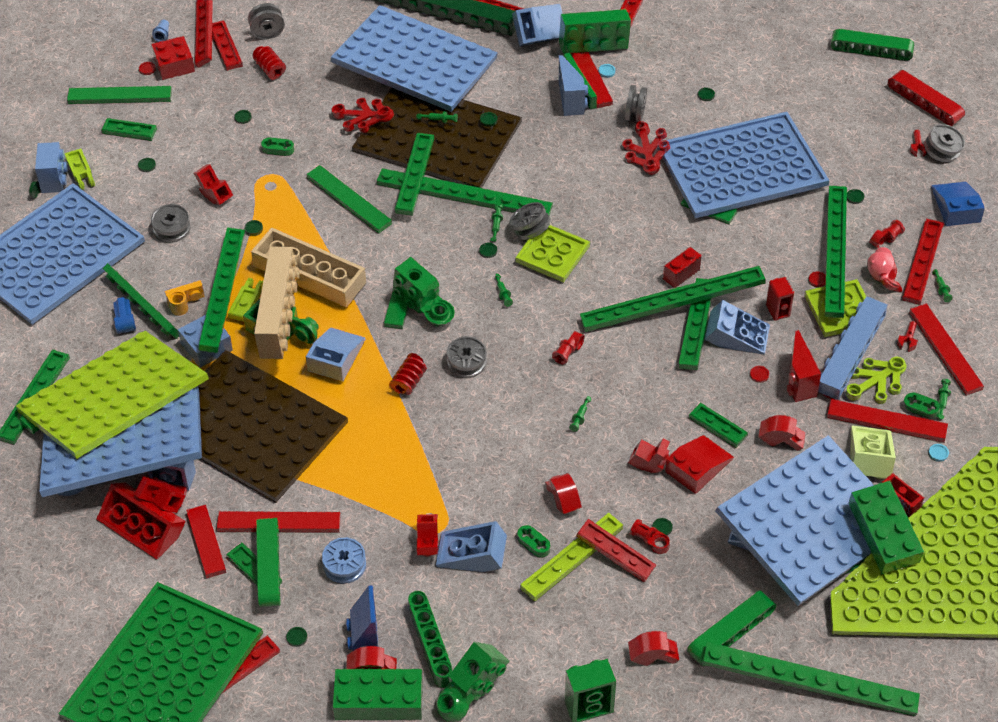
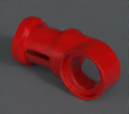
[869,220,905,248]
[552,331,585,365]
[630,519,670,554]

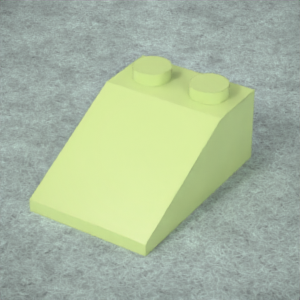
[850,425,896,479]

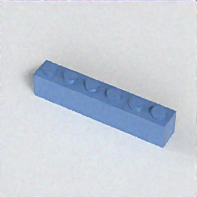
[818,296,888,400]

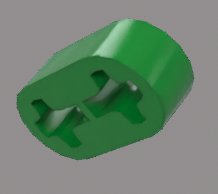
[261,137,295,156]
[904,392,941,419]
[517,525,551,558]

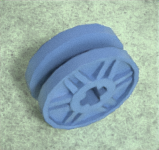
[322,537,366,584]

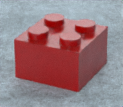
[151,36,195,80]

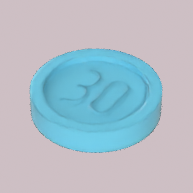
[599,64,615,78]
[929,444,949,462]

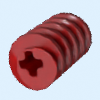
[252,46,286,80]
[389,353,427,395]

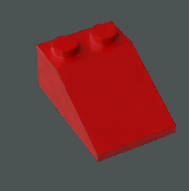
[787,330,821,402]
[665,435,734,494]

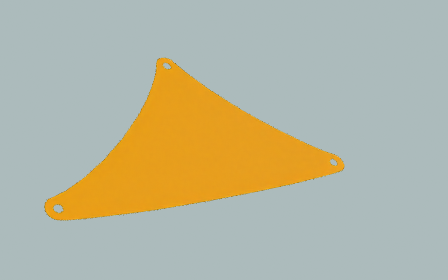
[190,174,449,533]

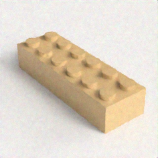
[251,228,366,307]
[254,247,300,359]

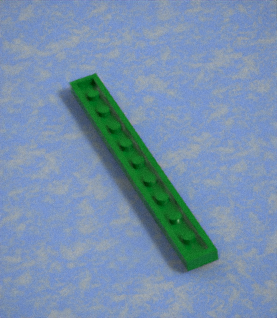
[377,168,553,216]
[825,186,847,318]
[199,227,245,353]
[580,266,766,332]
[702,642,920,716]

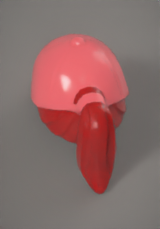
[867,247,902,293]

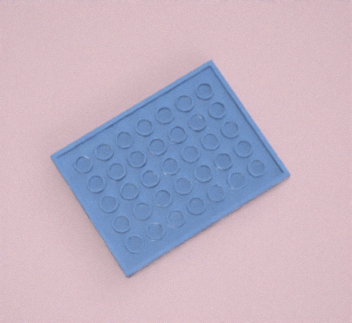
[330,5,498,112]
[657,112,829,218]
[0,183,145,325]
[39,386,202,497]
[715,435,873,606]

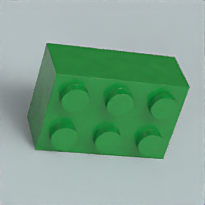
[564,659,616,722]

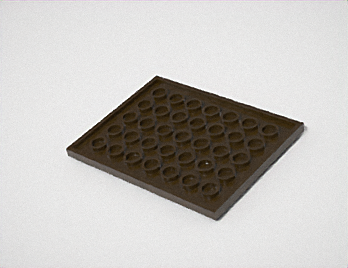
[352,87,522,188]
[198,350,348,503]

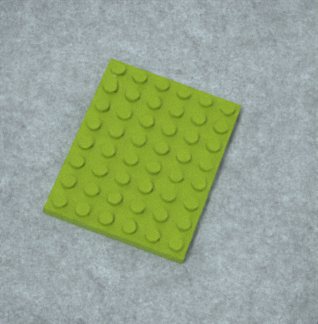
[16,331,209,459]

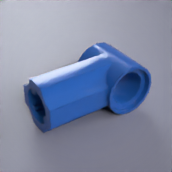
[113,297,136,334]

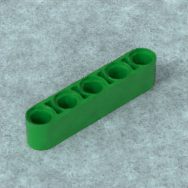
[830,29,915,61]
[256,518,281,608]
[408,590,452,688]
[687,590,777,666]

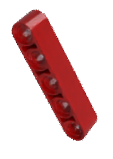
[888,70,965,126]

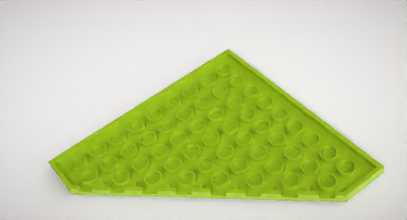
[830,447,998,638]

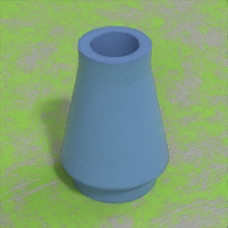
[152,20,169,42]

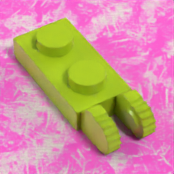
[64,148,95,190]
[228,278,264,322]

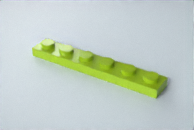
[520,513,623,601]

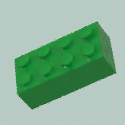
[559,9,631,54]
[848,481,924,574]
[333,669,423,720]

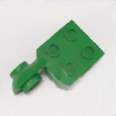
[392,257,455,326]
[243,299,319,344]
[436,642,510,722]

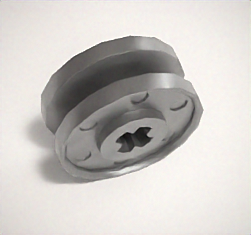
[247,3,285,40]
[625,85,647,122]
[924,124,965,162]
[510,202,551,240]
[151,204,191,243]
[446,336,487,378]

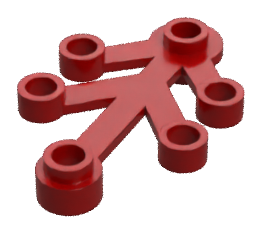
[331,98,394,133]
[622,121,671,175]

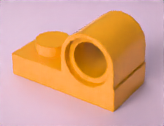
[165,280,205,316]

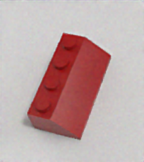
[96,482,186,559]

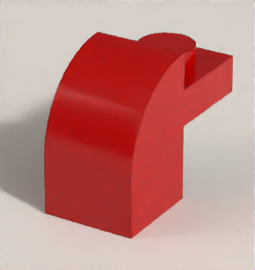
[193,164,233,205]
[758,415,805,451]
[628,438,670,473]
[545,473,582,514]
[134,477,186,513]
[417,514,439,557]
[628,631,679,666]
[346,646,397,669]

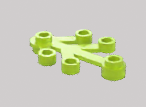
[846,356,907,404]

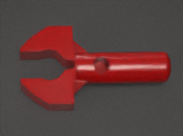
[910,129,927,157]
[897,321,918,352]

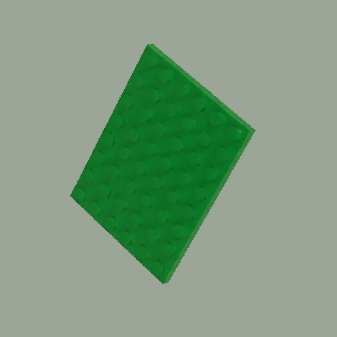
[58,582,263,722]

